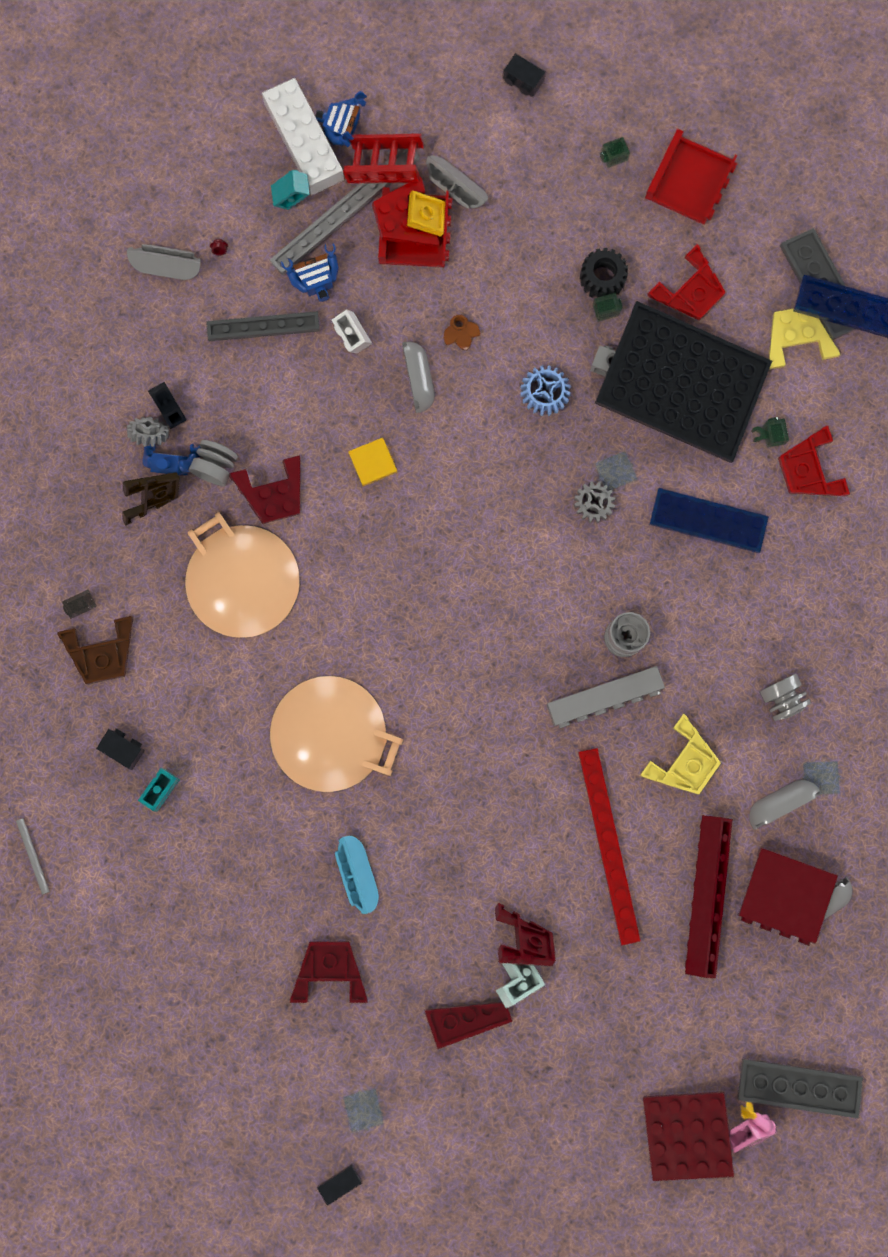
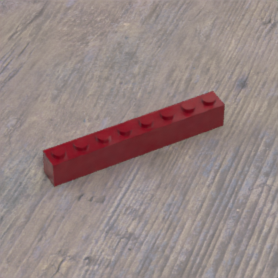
[685,815,733,979]

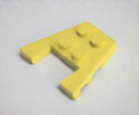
[769,306,840,370]
[640,714,721,795]

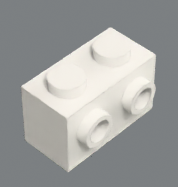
[332,309,372,354]

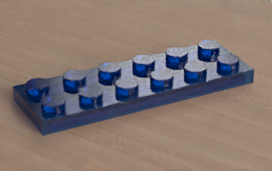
[793,275,888,338]
[649,488,769,553]

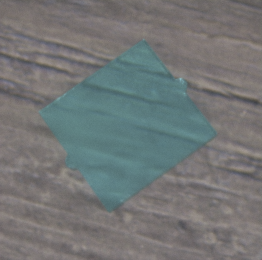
[595,451,637,491]
[802,762,841,794]
[343,1088,384,1132]

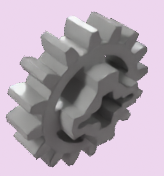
[127,417,169,447]
[574,481,615,523]

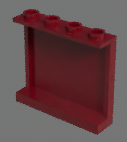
[737,848,838,946]

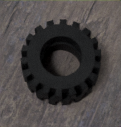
[580,248,628,300]

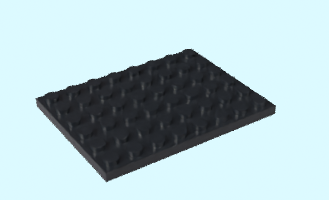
[595,301,772,463]

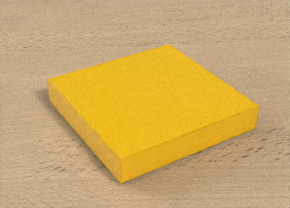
[407,190,446,236]
[348,437,397,486]

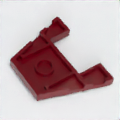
[229,455,300,524]
[495,903,556,966]
[290,941,368,1003]

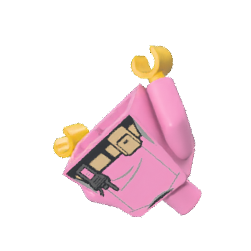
[729,1102,776,1153]

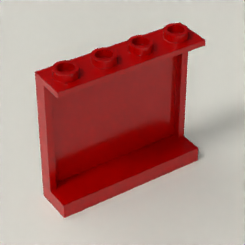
[645,128,738,225]
[378,187,452,268]

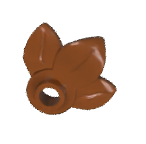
[444,314,480,351]

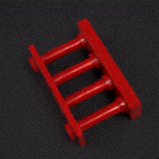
[343,133,424,183]

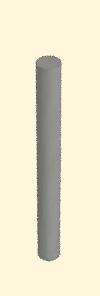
[16,818,50,895]

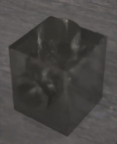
[62,589,97,619]

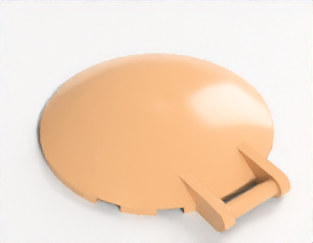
[185,512,300,638]
[270,676,403,792]

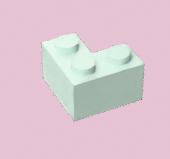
[496,963,545,1008]

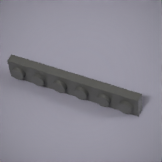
[206,311,320,342]

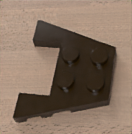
[122,472,180,526]

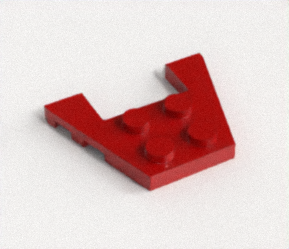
[372,177,440,248]
[647,244,726,321]
[778,425,850,497]

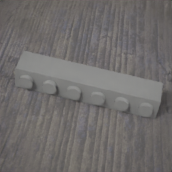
[546,666,665,729]

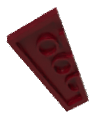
[424,1002,513,1049]

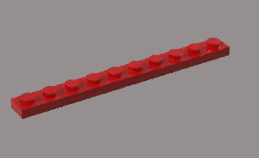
[578,748,641,946]

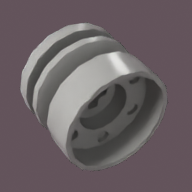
[189,440,238,487]
[604,612,650,658]
[759,674,812,721]

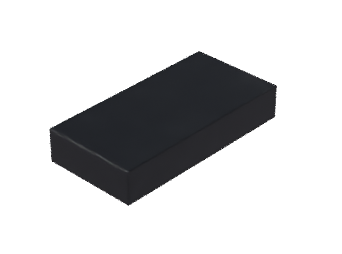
[317,1164,362,1206]

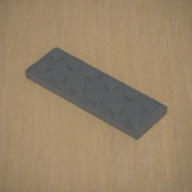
[780,228,866,341]
[737,1058,863,1119]

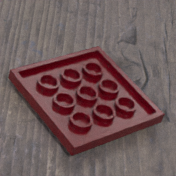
[643,1091,735,1181]

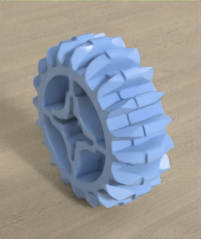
[520,365,571,416]

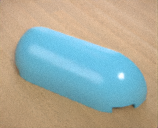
[335,836,379,914]

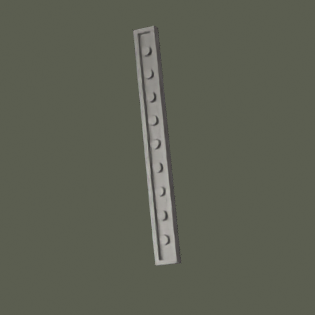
[270,149,420,276]

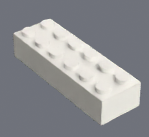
[262,78,344,195]

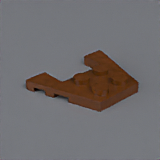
[57,616,133,685]

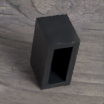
[503,53,546,97]
[96,728,145,770]

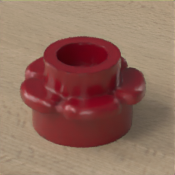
[210,239,228,256]

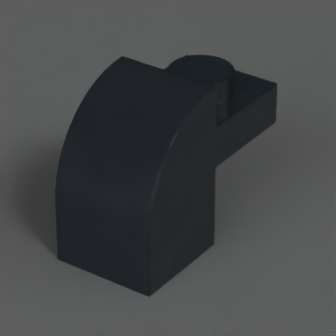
[148,382,187,429]

